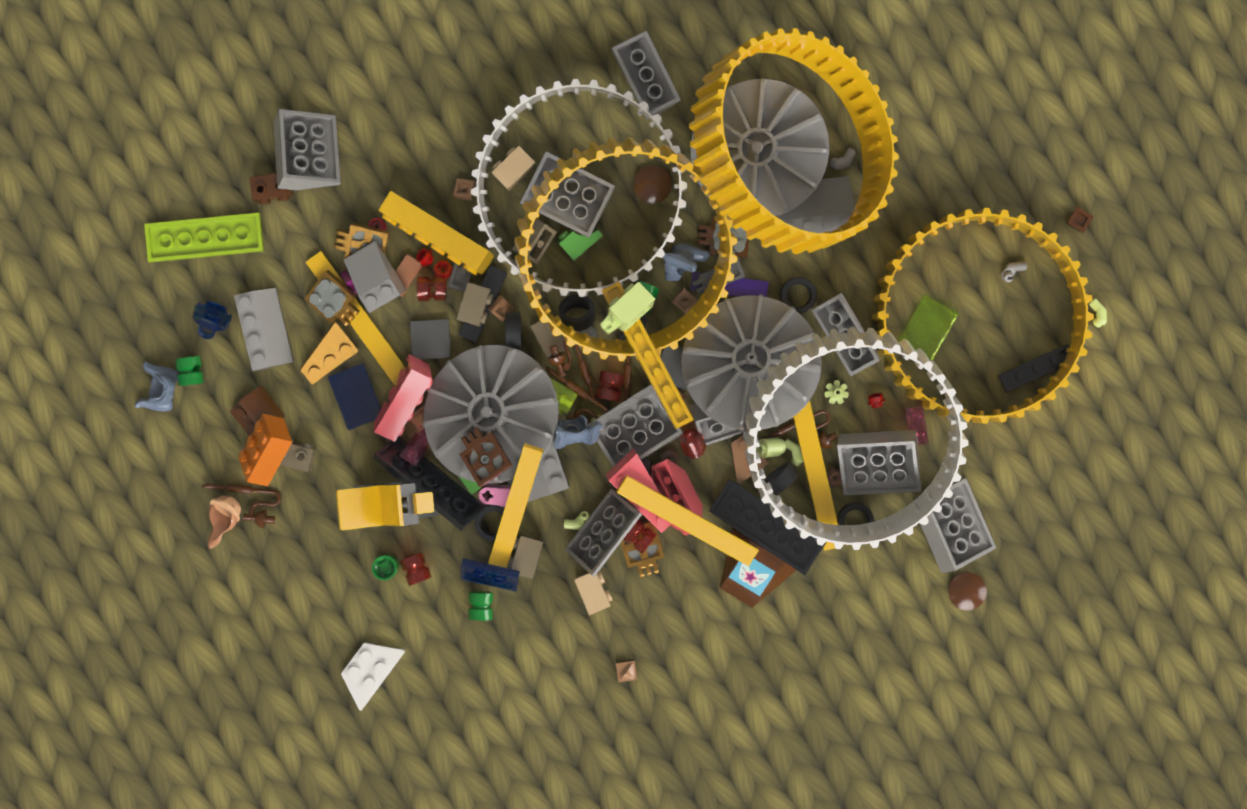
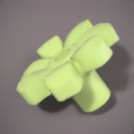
[824,380,849,404]

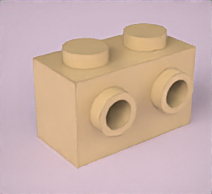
[491,146,536,191]
[574,572,613,615]

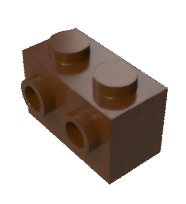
[249,173,294,205]

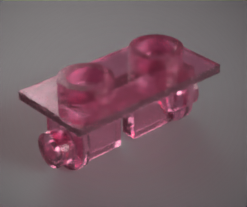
[904,406,929,446]
[399,429,430,466]

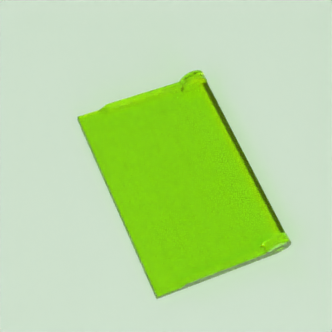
[898,295,959,361]

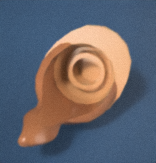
[208,496,241,549]

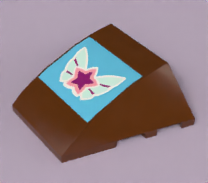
[720,529,796,608]

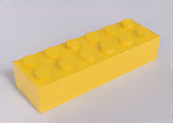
[378,191,494,276]

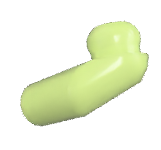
[1089,298,1107,328]
[785,438,803,466]
[564,511,590,530]

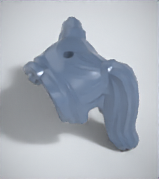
[663,244,710,281]
[135,362,179,412]
[554,415,602,449]

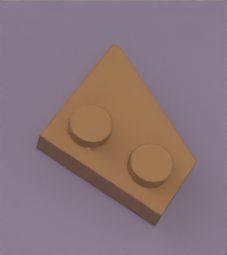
[731,435,769,484]

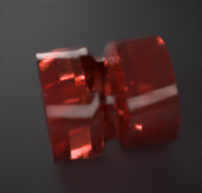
[417,276,447,302]
[596,371,625,402]
[624,520,657,554]
[399,552,432,586]

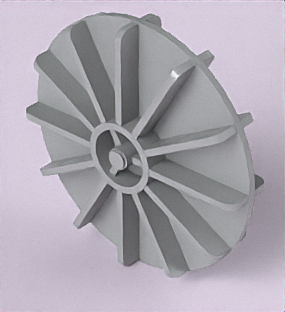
[691,78,829,216]
[681,294,822,431]
[422,345,559,484]

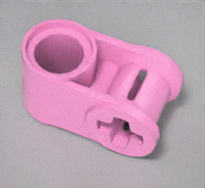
[479,484,512,507]

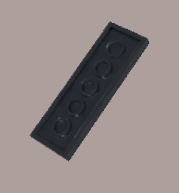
[373,436,486,531]
[709,479,826,575]

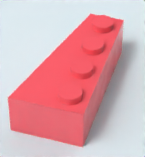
[373,354,433,442]
[606,448,672,533]

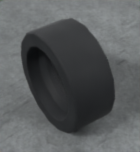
[780,277,817,314]
[558,294,595,331]
[505,312,522,349]
[764,462,799,496]
[837,503,874,525]
[475,505,505,541]

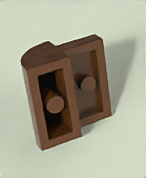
[230,386,285,436]

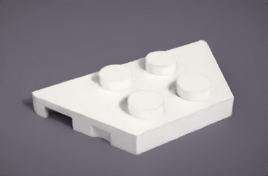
[341,642,406,711]

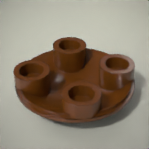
[633,165,672,204]
[948,572,987,610]

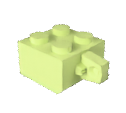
[600,282,655,334]

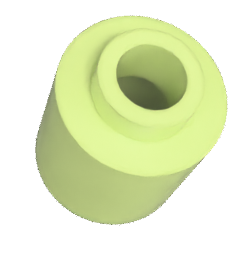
[756,437,786,458]

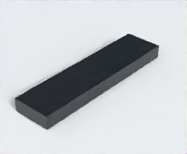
[459,265,508,343]
[997,344,1070,393]

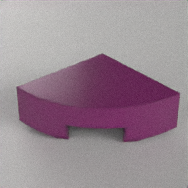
[340,270,358,295]

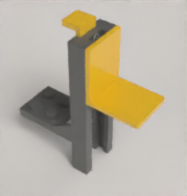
[336,481,439,530]

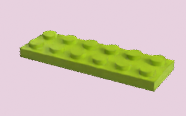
[144,213,264,263]

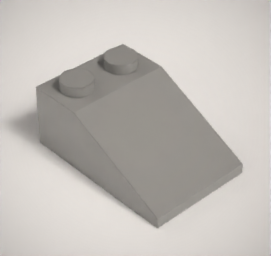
[344,241,407,313]

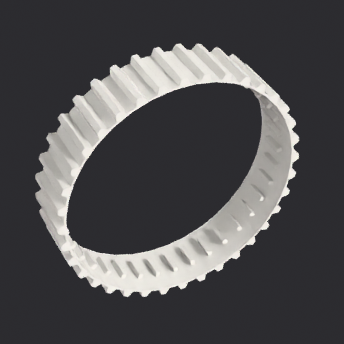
[471,79,687,297]
[743,327,968,550]

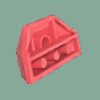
[650,459,703,536]

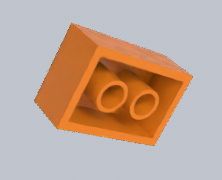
[239,414,292,486]

